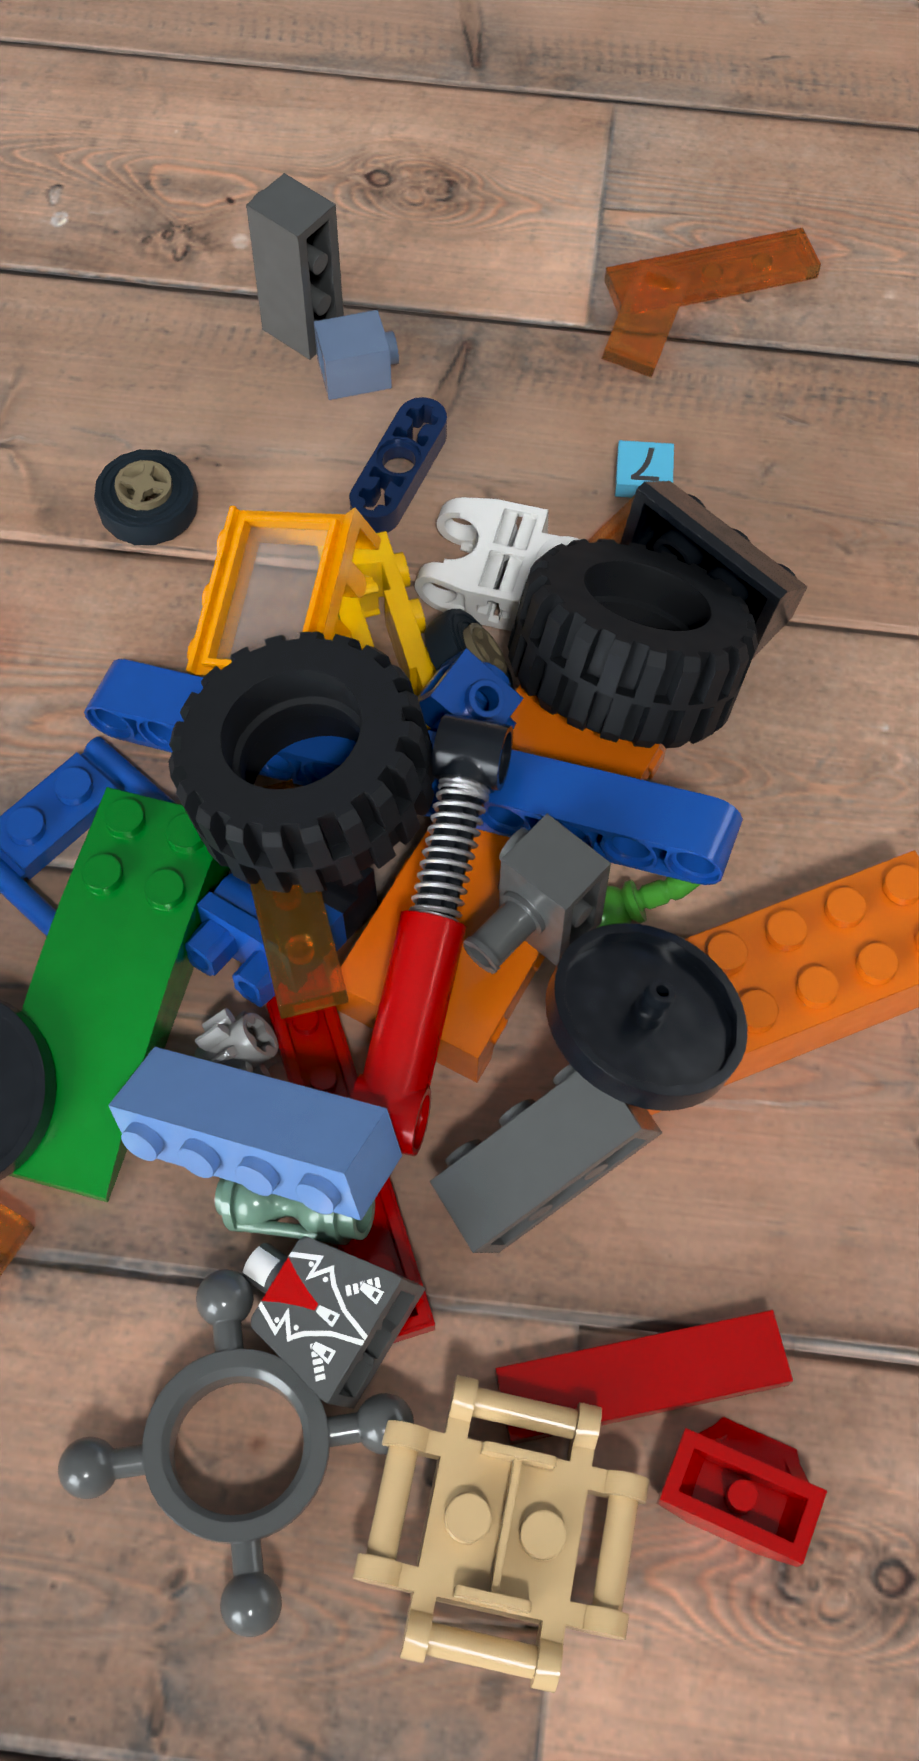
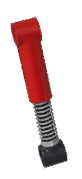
[350,714,513,1156]

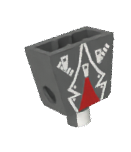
[243,1236,426,1409]

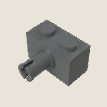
[463,814,611,974]

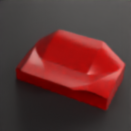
[656,1417,827,1567]

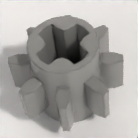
[195,1008,278,1077]

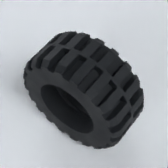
[507,539,758,748]
[168,632,435,893]

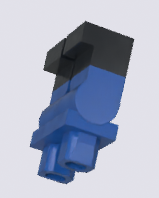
[185,867,379,1008]

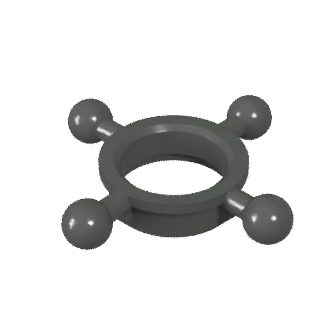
[58,1269,414,1637]

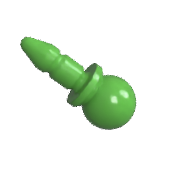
[597,877,701,928]

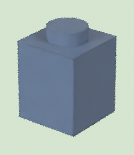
[314,310,399,400]

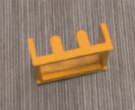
[186,506,381,677]

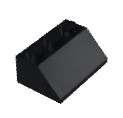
[620,481,808,659]

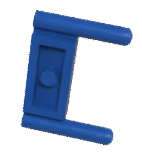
[0,737,177,936]

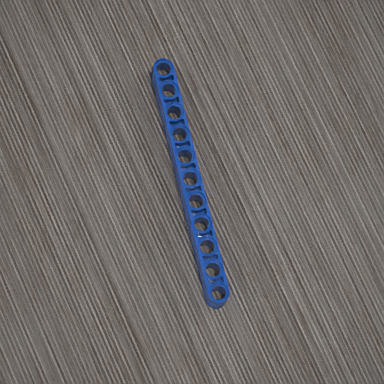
[84,659,743,885]

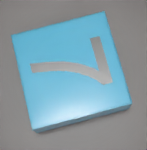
[615,440,674,498]

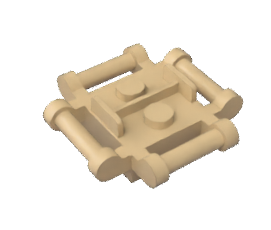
[353,1375,649,1693]

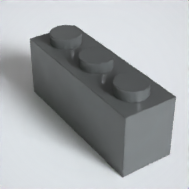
[246,173,344,360]
[430,1064,662,1253]

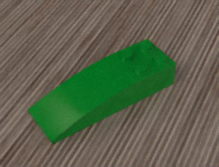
[9,787,230,1202]

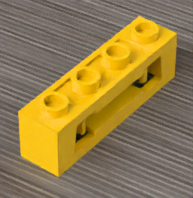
[318,531,437,730]

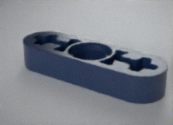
[349,397,447,533]

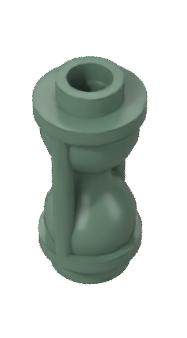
[215,1178,375,1245]

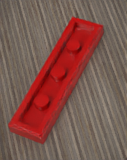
[495,1310,793,1445]

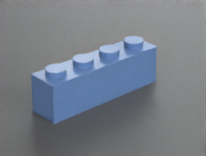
[108,1047,402,1220]

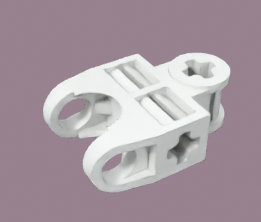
[414,497,580,631]

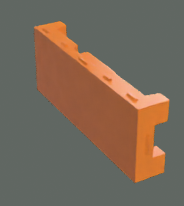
[331,684,666,1083]

